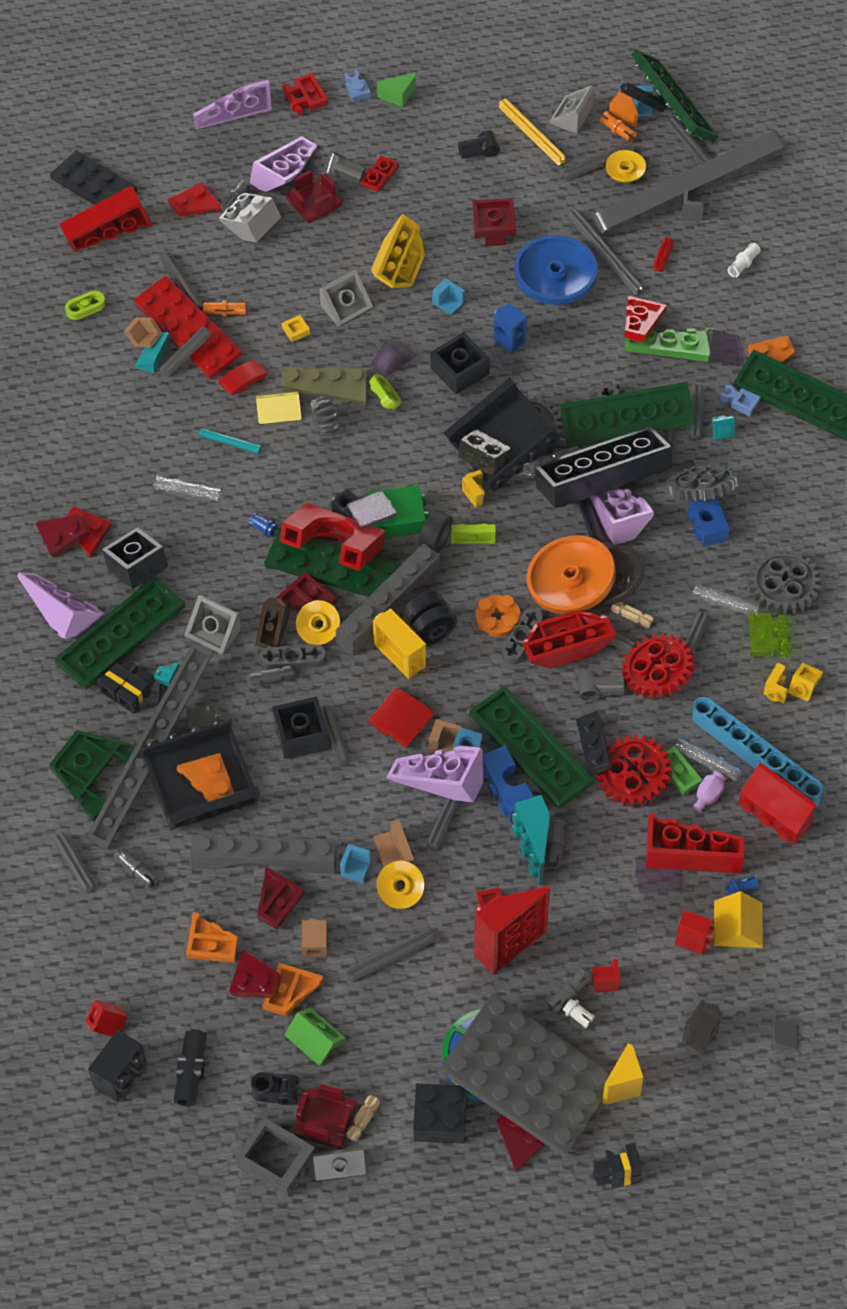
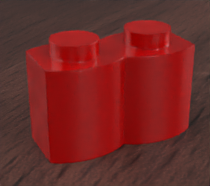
[675,910,716,955]

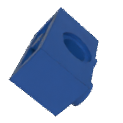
[493,302,527,354]
[687,496,730,547]

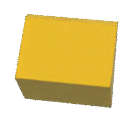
[714,891,763,948]
[602,1043,643,1105]

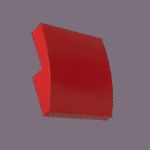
[368,687,434,748]

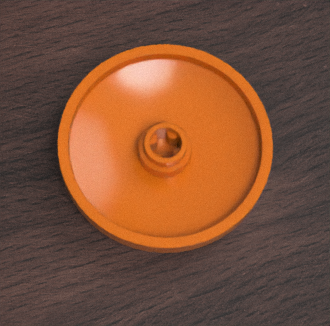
[526,536,616,614]

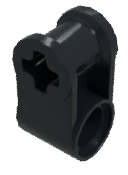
[251,1072,300,1106]

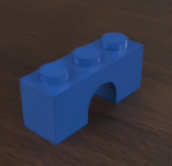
[483,746,534,823]

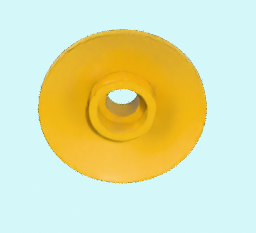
[606,150,646,182]
[296,600,341,645]
[376,861,424,909]

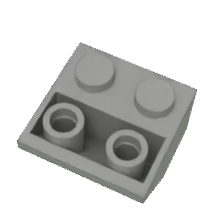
[219,193,281,243]

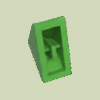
[377,73,416,107]

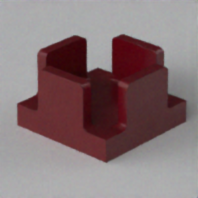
[286,170,342,224]
[472,198,516,246]
[293,1084,356,1150]

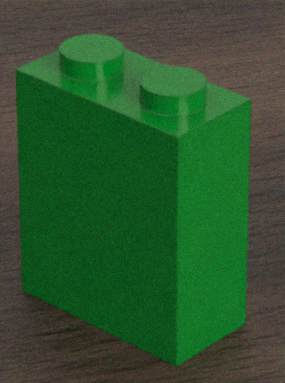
[367,485,429,538]

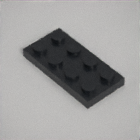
[50,150,138,205]

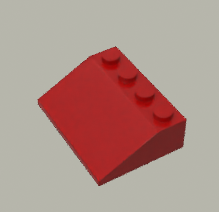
[474,886,550,975]

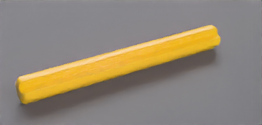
[499,99,566,165]

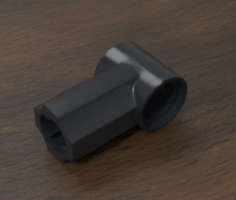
[458,130,500,159]

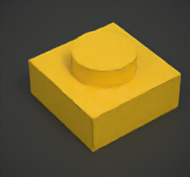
[282,315,310,342]

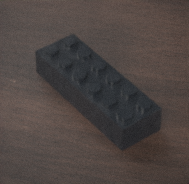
[534,426,672,509]

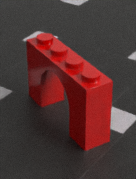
[280,502,385,571]

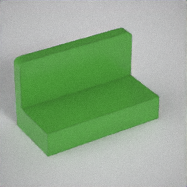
[285,1008,346,1065]

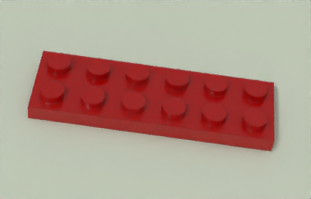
[133,275,243,380]

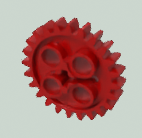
[621,633,696,701]
[597,734,673,808]

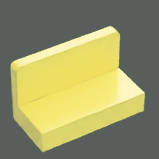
[256,392,301,424]

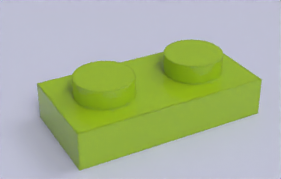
[451,523,496,544]

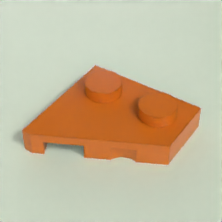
[747,335,795,363]
[177,753,234,802]
[186,912,238,963]
[262,963,324,1016]

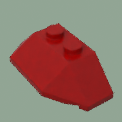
[523,610,616,669]

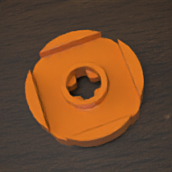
[475,595,520,637]

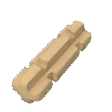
[611,600,654,628]
[346,1095,380,1142]

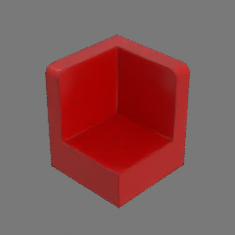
[591,958,620,993]
[85,999,128,1037]

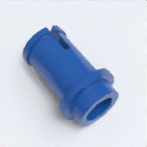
[248,513,278,537]
[726,874,759,895]

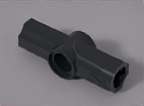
[174,1029,207,1107]

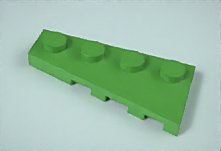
[624,328,713,362]

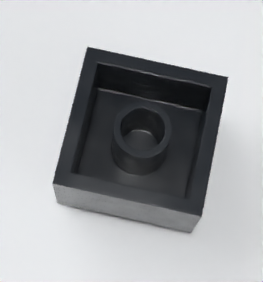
[430,332,490,394]
[102,527,168,589]
[272,696,329,759]
[88,1029,147,1103]
[413,1083,466,1144]

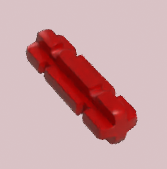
[653,237,674,272]

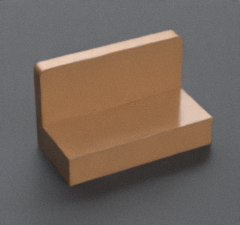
[373,820,414,868]

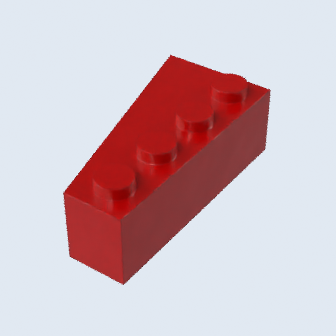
[59,186,153,252]
[646,813,744,874]

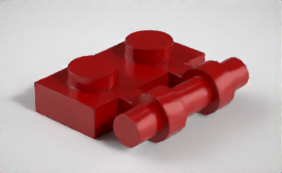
[282,73,328,116]

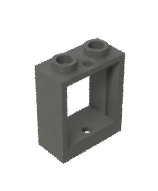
[235,1117,315,1197]

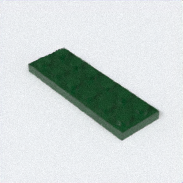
[631,49,719,142]
[733,349,847,441]
[560,381,695,447]
[264,528,403,597]
[54,576,185,690]
[469,686,594,810]

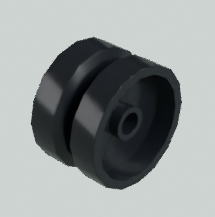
[399,591,458,647]

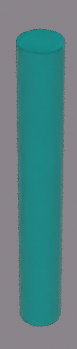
[199,428,262,454]

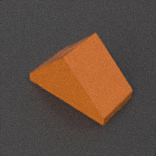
[609,89,638,128]

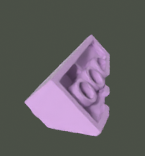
[193,80,272,129]
[250,136,317,192]
[590,487,654,545]
[17,572,106,639]
[387,746,483,802]

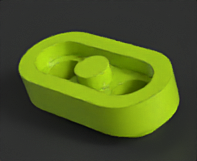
[65,291,106,320]
[369,374,402,410]

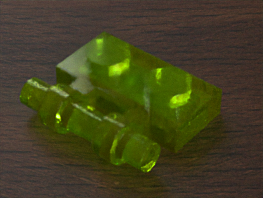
[748,613,791,658]

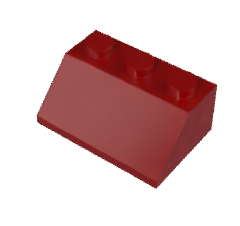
[739,763,817,845]

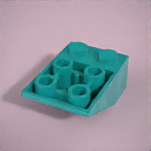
[511,795,550,885]

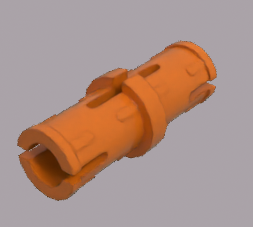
[600,112,637,143]
[204,300,246,317]

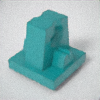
[712,415,735,441]
[154,662,180,687]

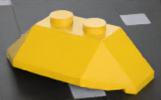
[371,214,425,288]

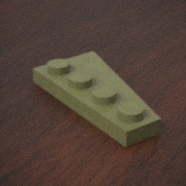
[281,368,367,407]

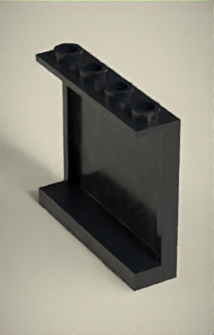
[443,378,561,492]
[142,719,260,831]

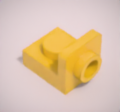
[462,470,485,508]
[763,663,788,704]
[788,663,823,701]

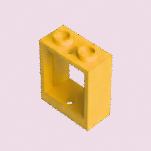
[373,608,426,679]

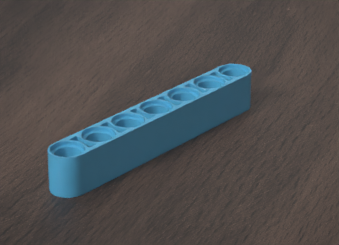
[692,697,823,807]

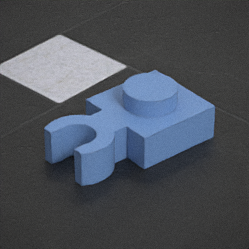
[345,70,371,102]
[719,385,760,416]

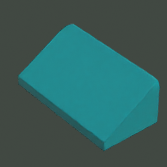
[135,332,171,373]

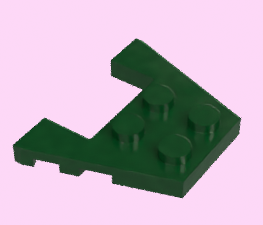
[49,730,135,821]

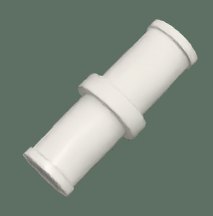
[727,243,761,278]

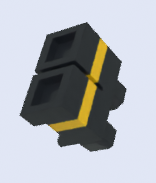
[98,659,155,714]
[593,1142,642,1189]

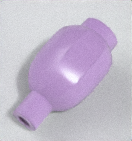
[693,771,726,812]

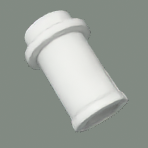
[563,998,595,1029]

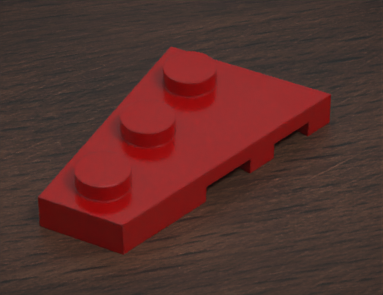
[625,296,667,342]

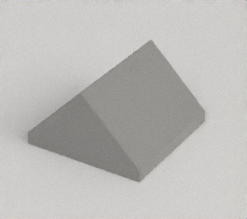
[549,85,595,133]
[320,269,373,326]
[184,595,241,655]

